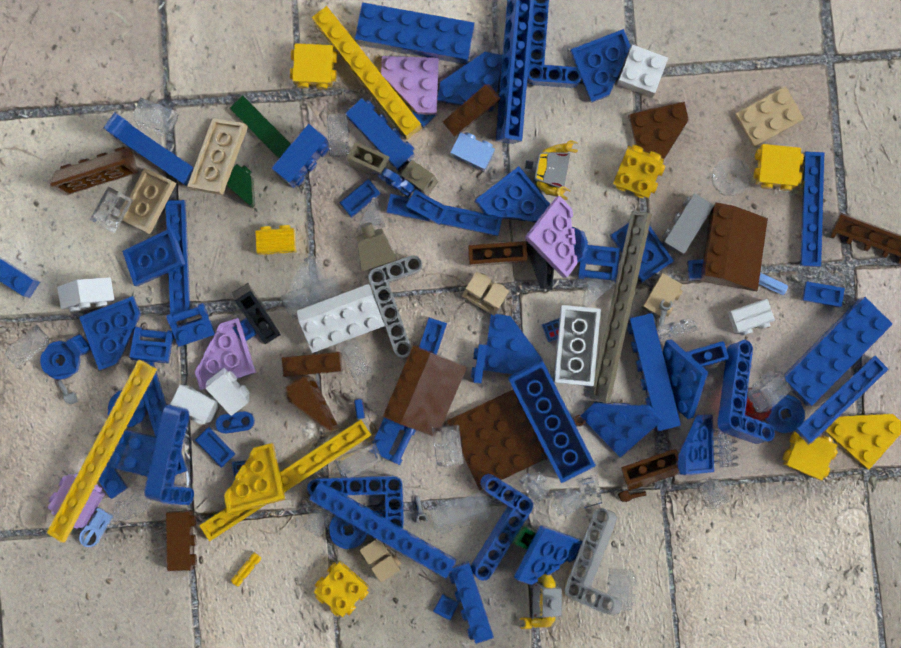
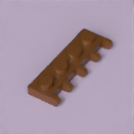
[830,212,901,264]

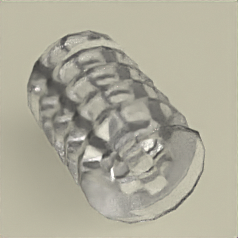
[711,428,739,467]

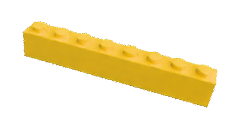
[312,6,422,140]

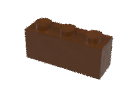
[443,84,501,137]
[468,241,527,267]
[282,352,343,377]
[621,449,679,491]
[166,511,197,571]

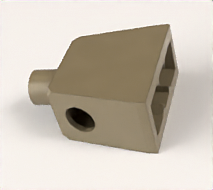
[399,160,438,196]
[356,222,397,272]

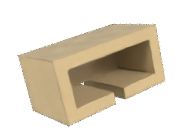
[462,271,509,316]
[641,273,683,318]
[360,538,402,583]

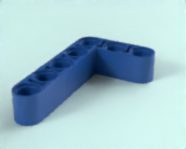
[527,0,582,88]
[103,112,194,186]
[717,340,775,444]
[144,405,194,505]
[471,474,533,581]
[307,476,404,528]

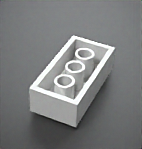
[297,284,385,353]
[553,305,601,387]

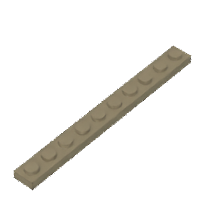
[590,211,652,402]

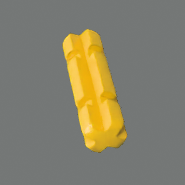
[231,552,261,587]

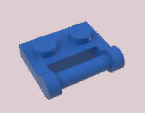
[578,245,620,283]
[166,303,215,347]
[129,327,174,364]
[369,417,416,465]

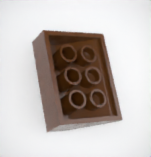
[50,147,139,196]
[700,202,768,292]
[383,344,467,437]
[284,376,340,431]

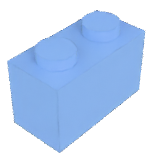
[450,132,495,172]

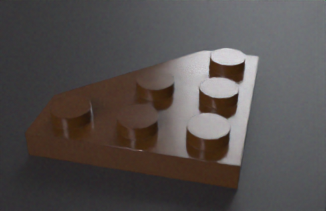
[628,101,689,159]

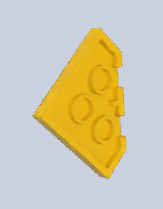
[824,414,901,470]
[224,443,285,515]

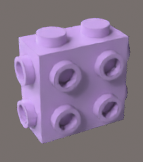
[48,473,106,529]

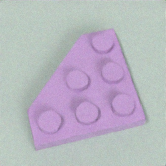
[381,56,439,115]
[525,196,578,278]
[195,318,256,390]

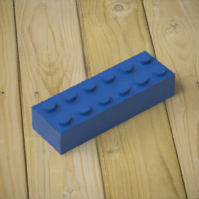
[355,2,475,65]
[779,297,893,406]
[508,360,596,484]

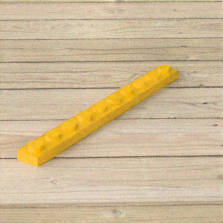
[47,359,157,543]
[199,419,372,542]

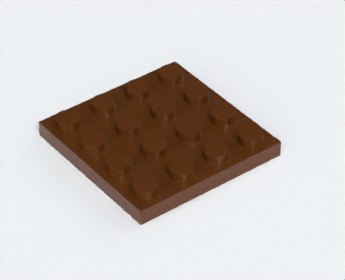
[447,389,548,491]

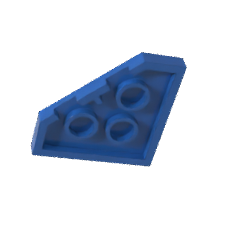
[570,29,631,103]
[437,52,503,112]
[474,166,550,223]
[79,296,141,371]
[483,314,543,375]
[662,339,708,419]
[580,402,663,458]
[677,415,715,475]
[514,525,583,585]

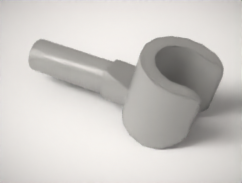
[658,299,673,327]
[57,380,78,404]
[415,497,428,525]

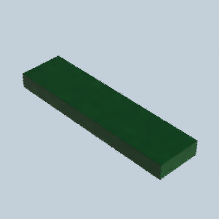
[229,95,291,158]

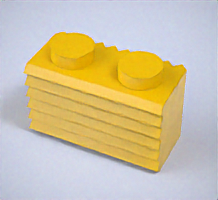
[255,225,297,255]

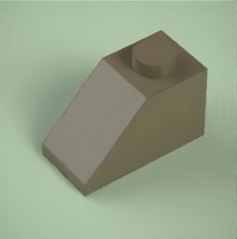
[347,141,390,174]

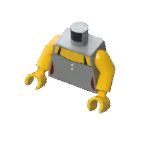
[524,140,578,200]
[519,574,562,629]

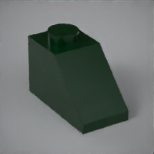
[227,164,255,208]
[513,524,537,550]

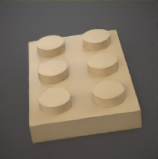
[735,86,804,147]
[119,168,176,234]

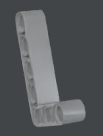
[368,255,422,359]
[565,508,622,615]

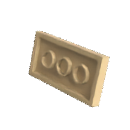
[187,118,248,195]

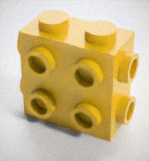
[290,43,338,90]
[753,144,804,191]
[613,145,666,198]
[782,431,838,481]
[314,560,369,618]

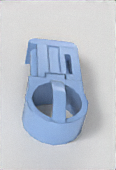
[79,508,113,547]

